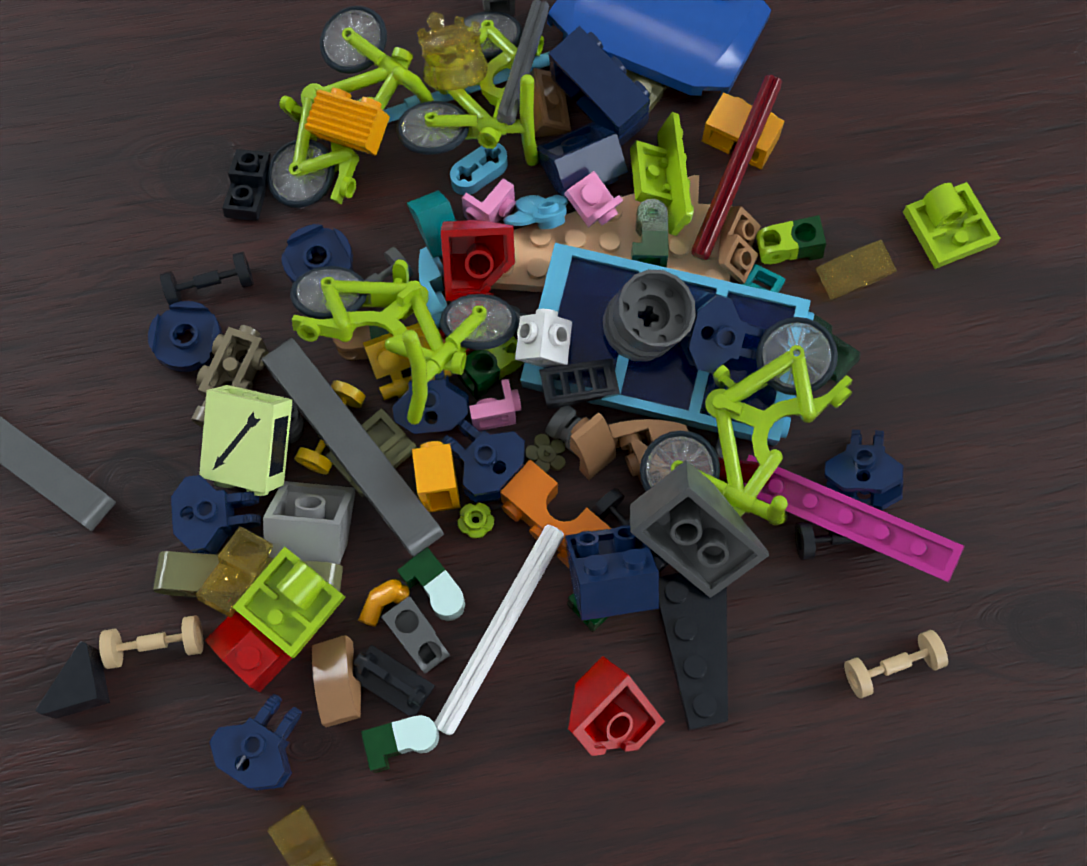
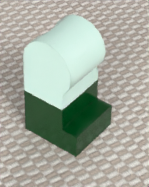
[397,547,465,621]
[361,715,439,773]

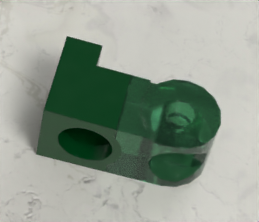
[631,199,668,267]

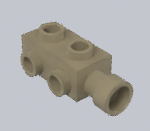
[191,325,268,428]

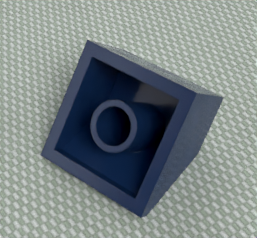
[537,122,628,198]

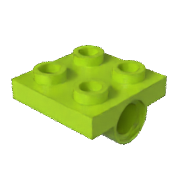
[903,182,1001,269]
[233,546,345,658]

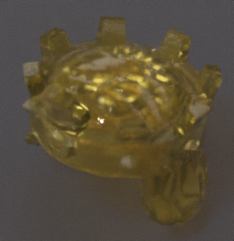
[417,11,488,90]

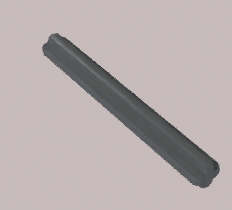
[497,0,550,126]

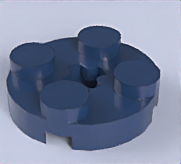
[282,224,353,295]
[148,301,223,372]

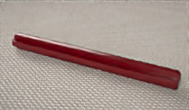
[691,75,782,260]

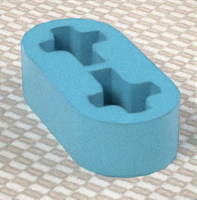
[450,143,508,195]

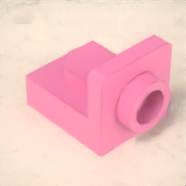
[564,171,623,228]
[469,379,521,431]

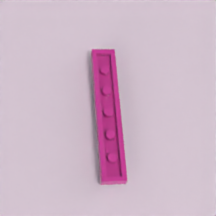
[744,454,965,583]

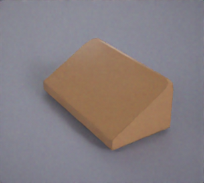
[529,68,571,137]

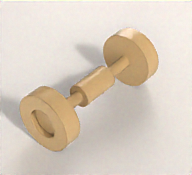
[99,615,204,669]
[844,630,948,699]

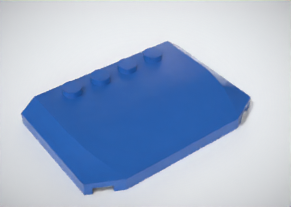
[547,0,771,96]

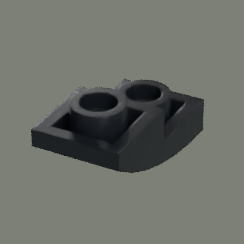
[222,149,271,221]

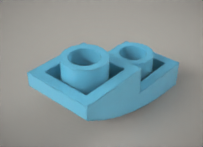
[419,247,448,329]

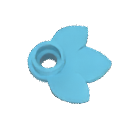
[503,195,568,229]

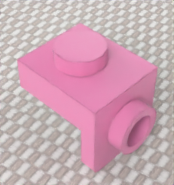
[461,178,516,223]

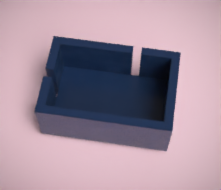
[548,26,650,147]

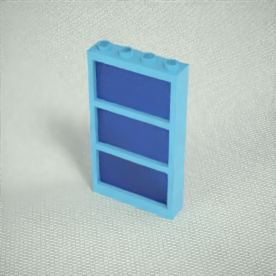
[520,243,814,446]

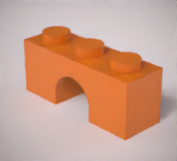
[500,460,612,568]

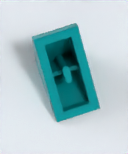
[407,190,456,259]

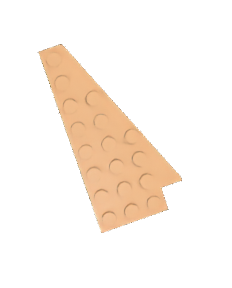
[491,175,732,301]

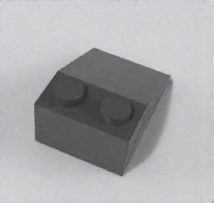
[630,460,769,598]

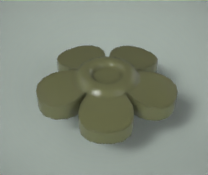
[525,434,566,473]

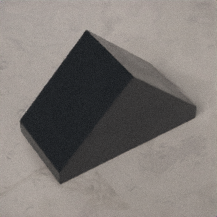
[35,641,110,719]

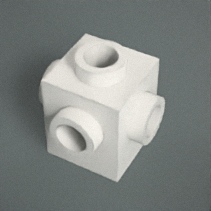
[515,309,572,367]

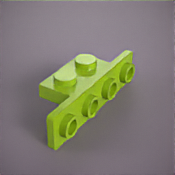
[630,112,694,236]

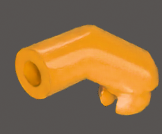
[358,579,410,627]

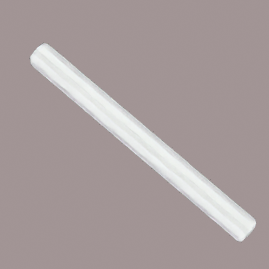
[434,524,564,735]

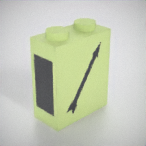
[199,385,293,496]

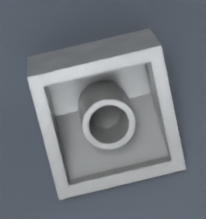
[263,481,355,564]

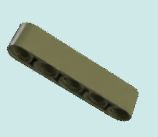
[153,551,343,600]

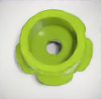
[457,503,494,538]

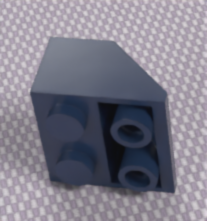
[565,525,659,621]

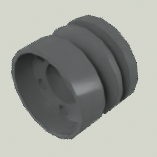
[603,269,696,361]

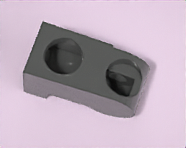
[381,596,450,674]

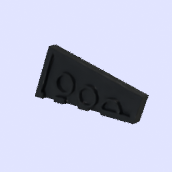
[659,573,728,731]

